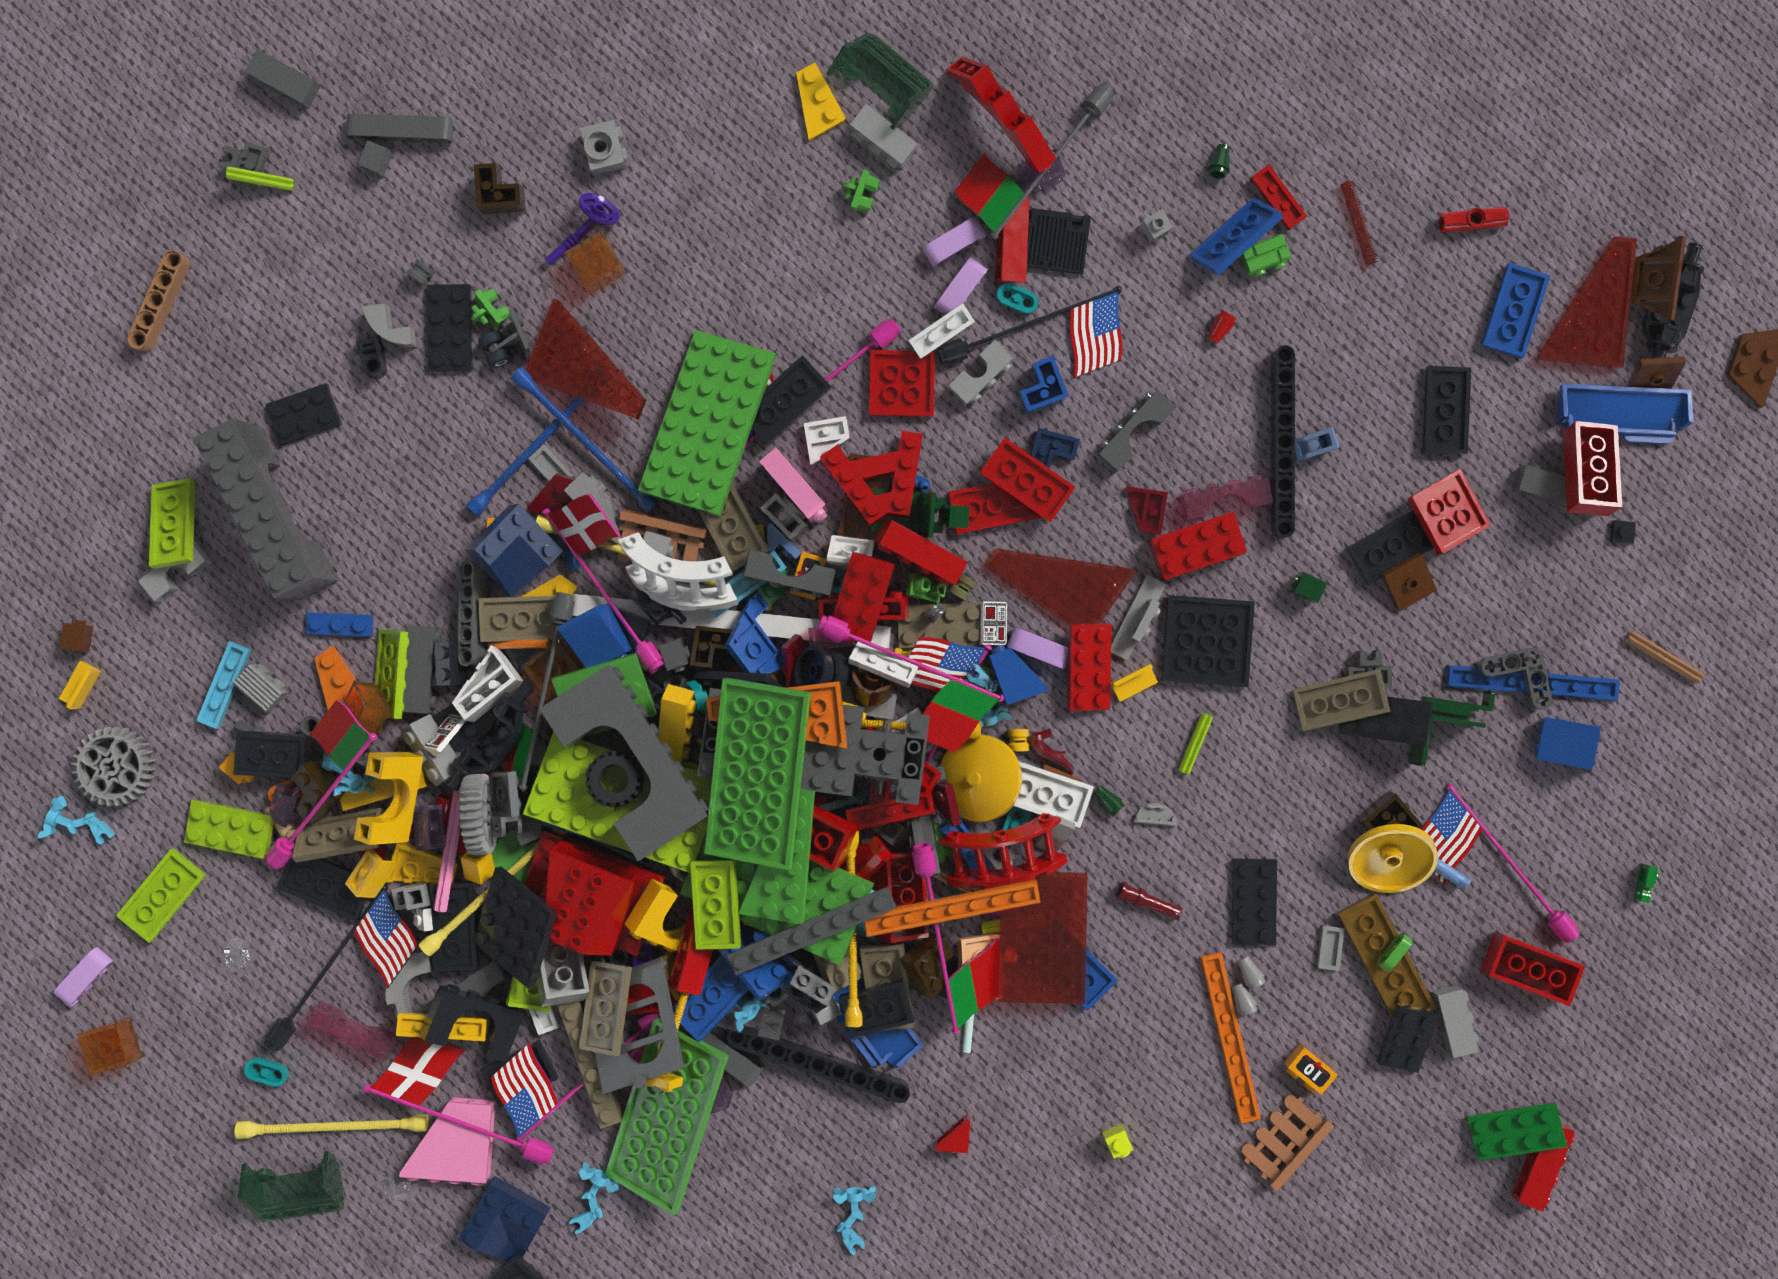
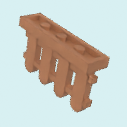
[618,509,708,563]
[1242,1095,1334,1191]

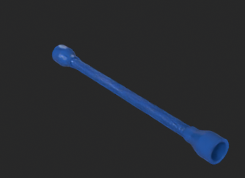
[510,367,659,514]
[466,368,610,516]

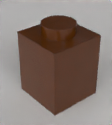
[59,619,93,652]

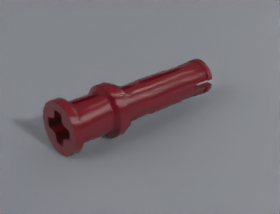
[1116,881,1183,920]

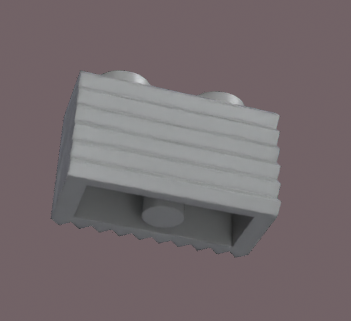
[233,664,288,712]

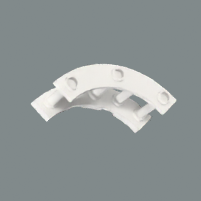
[618,532,738,611]

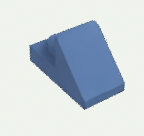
[1295,427,1339,461]
[767,523,802,560]

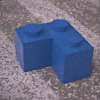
[1018,356,1068,415]

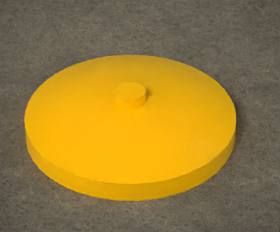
[939,735,1022,822]
[1347,824,1438,893]

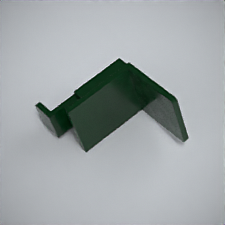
[870,489,970,537]
[1408,691,1495,767]

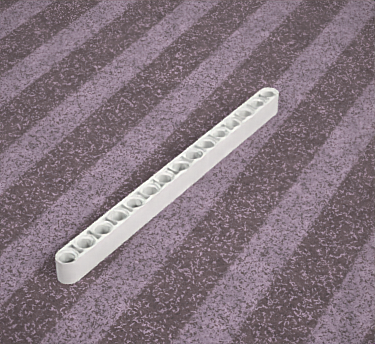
[572,594,891,648]

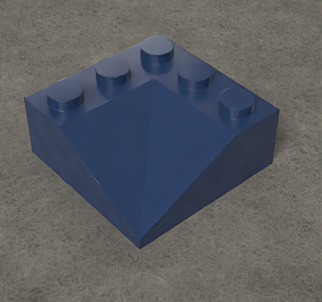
[465,504,563,597]
[458,1176,551,1260]

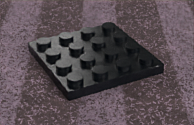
[1161,595,1255,687]
[475,866,558,989]

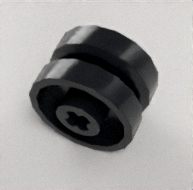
[794,647,848,691]

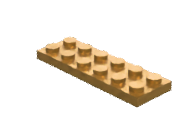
[1336,893,1436,1018]

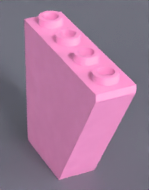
[759,447,828,524]
[399,1097,496,1186]

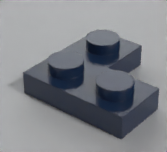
[1031,428,1080,469]

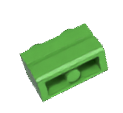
[1239,234,1291,278]

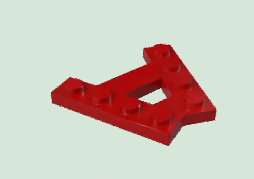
[820,430,923,527]
[845,726,943,831]

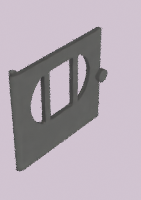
[585,957,684,1094]

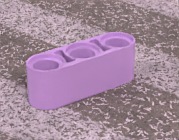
[922,217,987,268]
[934,257,988,315]
[1007,627,1068,670]
[53,947,114,1008]

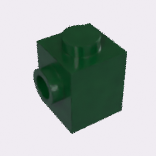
[1290,572,1328,603]

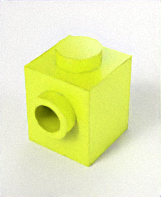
[1102,1123,1133,1159]

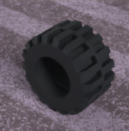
[585,751,644,807]

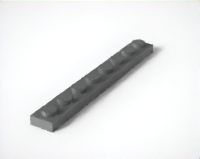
[727,886,897,975]

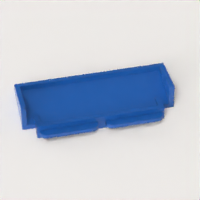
[1555,384,1693,444]
[819,959,924,1068]

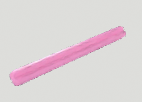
[434,789,461,912]

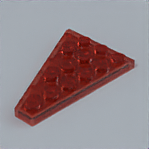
[1537,236,1637,369]
[526,298,646,420]
[983,548,1137,626]

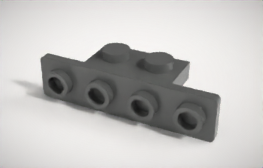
[906,814,940,878]

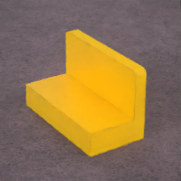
[59,661,101,710]
[1111,663,1158,702]
[345,849,397,898]

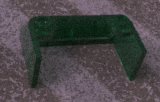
[826,33,933,130]
[237,1151,345,1221]

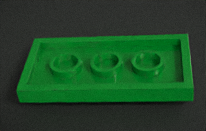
[1467,1102,1568,1161]

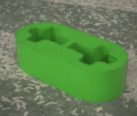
[1377,933,1413,972]

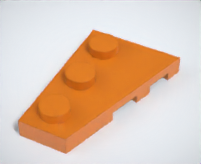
[314,646,369,712]

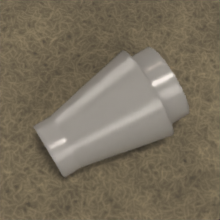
[1237,956,1265,990]
[1231,982,1258,1016]

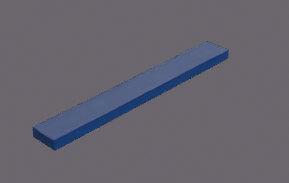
[1445,665,1620,701]

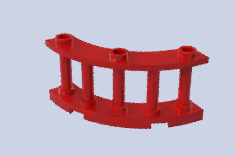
[939,813,1068,889]

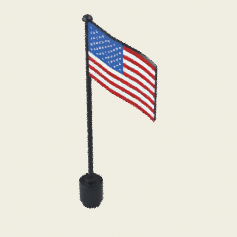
[937,286,1122,378]
[264,884,419,1051]

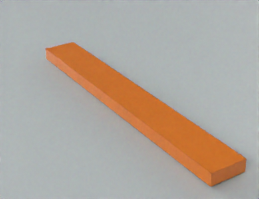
[864,879,1040,937]
[1200,952,1261,1124]

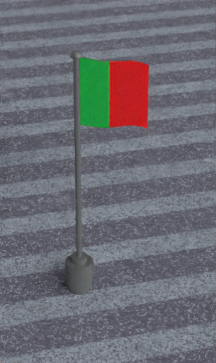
[955,83,1114,239]
[500,592,575,790]

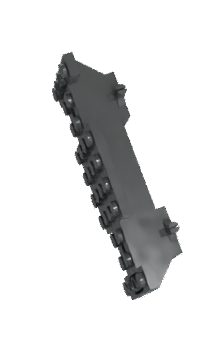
[697,688,930,805]

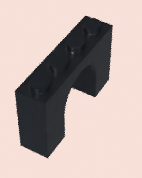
[420,984,525,1062]

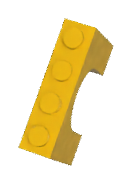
[354,752,423,845]
[625,879,685,953]

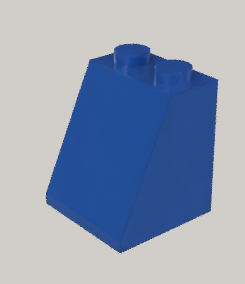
[557,604,632,668]
[987,645,1048,705]
[1534,717,1601,770]

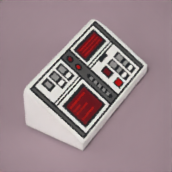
[980,602,1007,645]
[424,715,466,757]

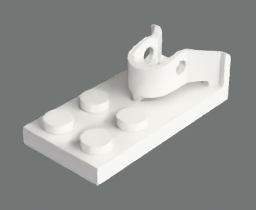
[1013,761,1094,828]

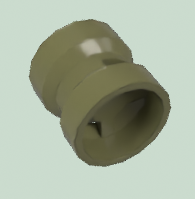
[948,574,977,602]

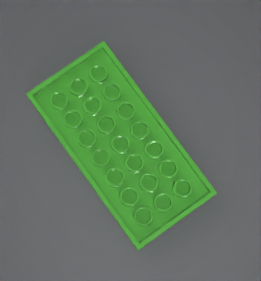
[638,330,777,517]
[704,678,811,870]
[680,830,874,965]
[605,1017,729,1216]

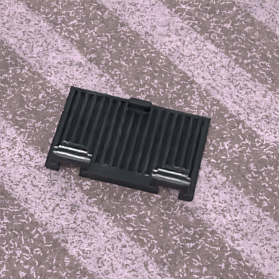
[1027,208,1091,275]

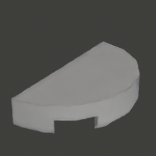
[1133,803,1177,827]

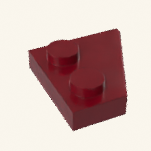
[527,473,576,514]
[1126,486,1168,535]
[781,634,807,688]
[931,779,961,827]

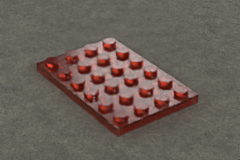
[998,872,1088,1004]

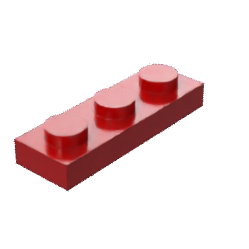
[1250,165,1307,231]

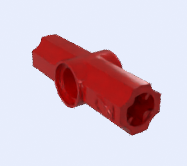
[1438,207,1509,233]

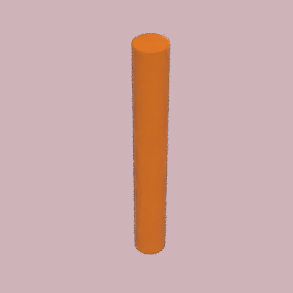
[487,639,550,649]

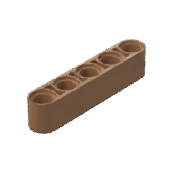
[127,250,190,352]

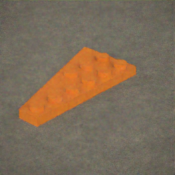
[706,681,848,749]

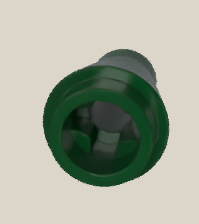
[1208,144,1230,179]
[1093,785,1125,817]

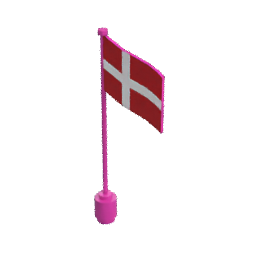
[541,494,665,674]
[364,1037,554,1165]

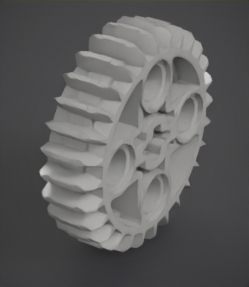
[71,726,157,806]
[458,774,497,855]

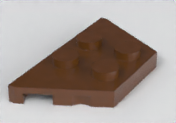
[1630,236,1686,321]
[1727,329,1778,408]

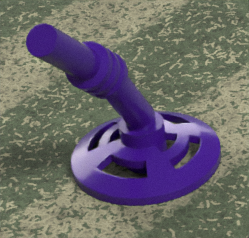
[544,193,620,265]

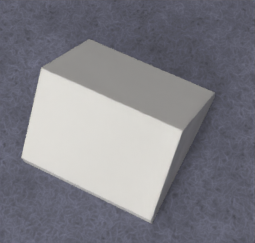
[827,535,874,571]

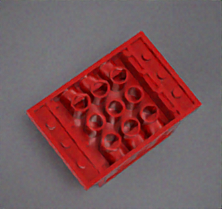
[525,828,667,956]

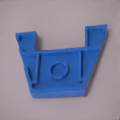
[725,591,783,674]

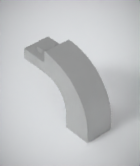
[385,950,433,1018]

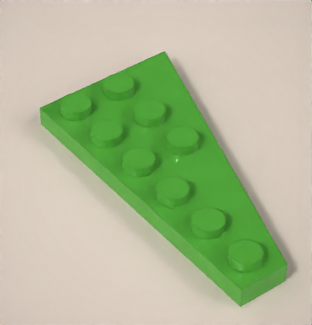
[738,789,815,924]

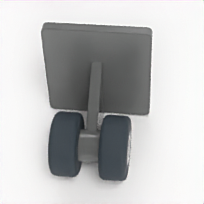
[478,308,533,368]

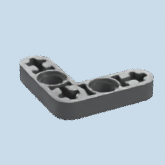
[1478,648,1552,710]

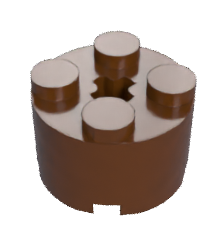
[850,666,895,707]

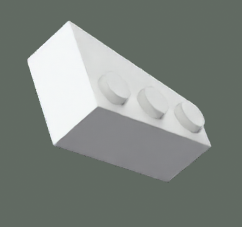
[452,645,523,722]

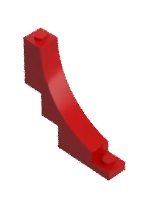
[946,56,1057,173]

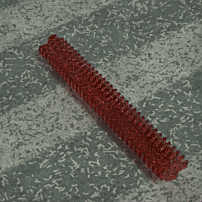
[1341,180,1378,266]

